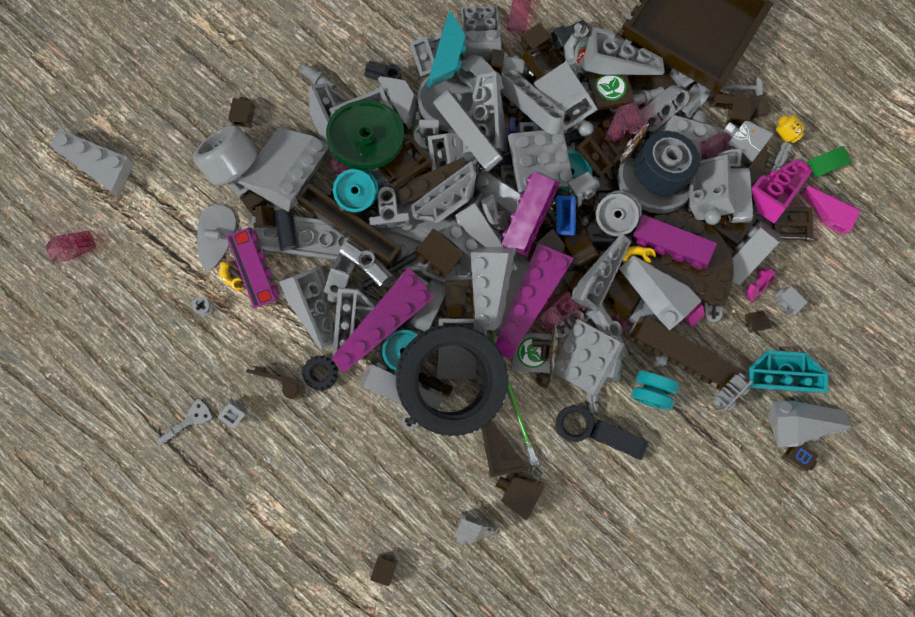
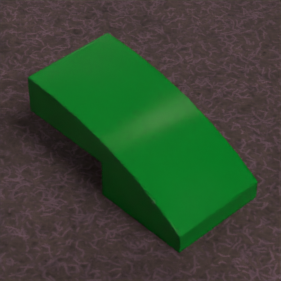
[808,146,852,178]

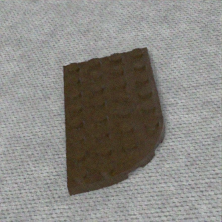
[585,191,734,308]

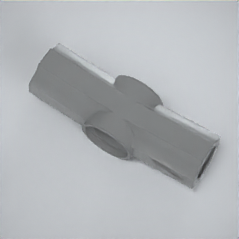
[676,83,711,119]
[339,239,393,288]
[587,305,629,359]

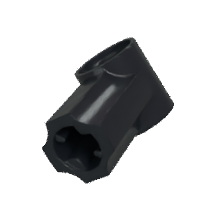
[550,20,590,52]
[364,60,403,81]

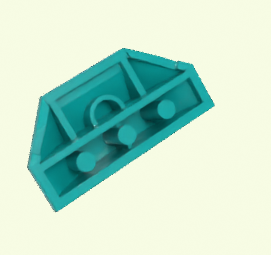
[426,12,467,88]
[748,350,828,393]

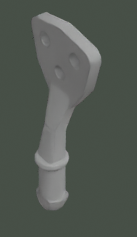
[157,399,213,445]

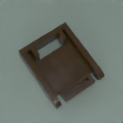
[521,42,573,80]
[378,134,432,190]

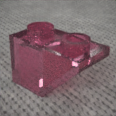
[605,101,644,141]
[45,231,96,263]
[536,292,579,331]

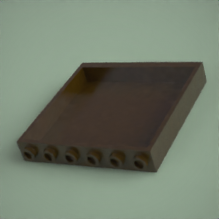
[621,0,774,94]

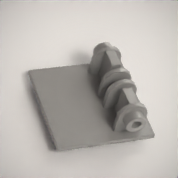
[713,373,752,412]

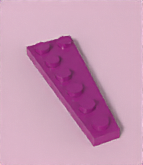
[495,243,574,359]

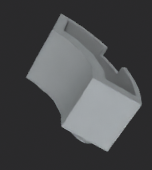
[456,54,504,92]

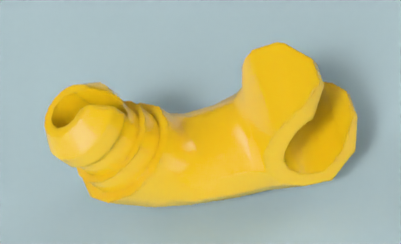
[622,246,656,263]
[217,262,245,290]

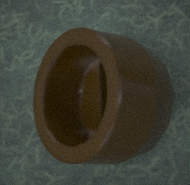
[536,373,551,389]

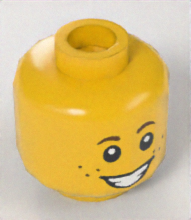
[776,114,805,143]

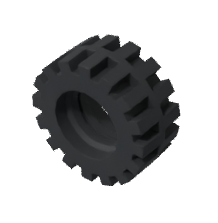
[302,355,338,390]

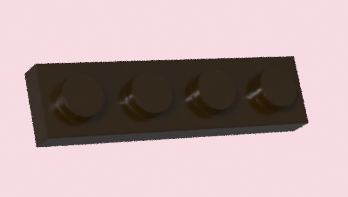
[393,157,467,206]

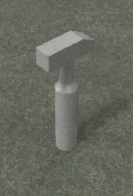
[721,78,763,96]

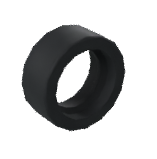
[555,405,594,442]

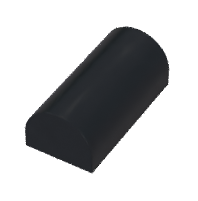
[274,209,300,251]

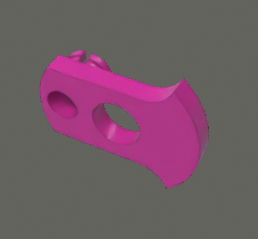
[746,267,776,303]

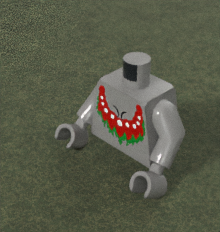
[564,23,597,83]

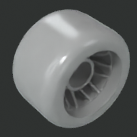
[193,125,257,186]

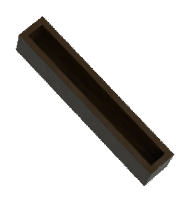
[296,182,402,268]
[630,316,746,393]

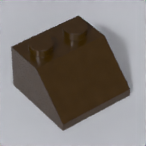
[415,228,464,279]

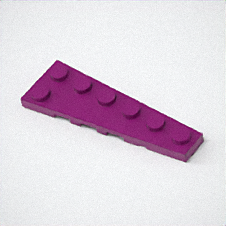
[331,267,435,373]

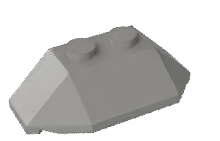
[309,83,347,144]
[647,115,724,161]
[411,161,476,224]
[422,213,486,272]
[332,287,376,361]

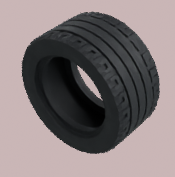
[396,325,508,436]

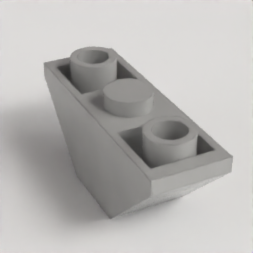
[378,76,418,129]

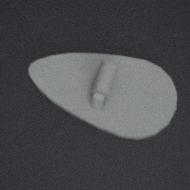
[197,204,236,270]

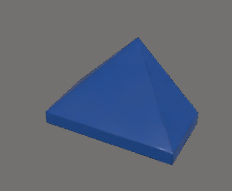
[556,195,576,235]

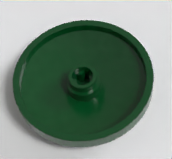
[326,100,404,170]

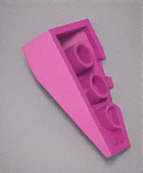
[751,159,812,223]

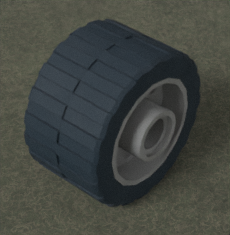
[634,130,700,196]

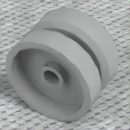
[596,190,642,236]

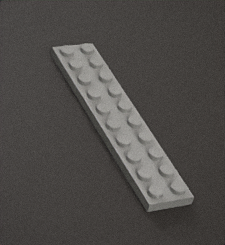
[251,210,424,273]

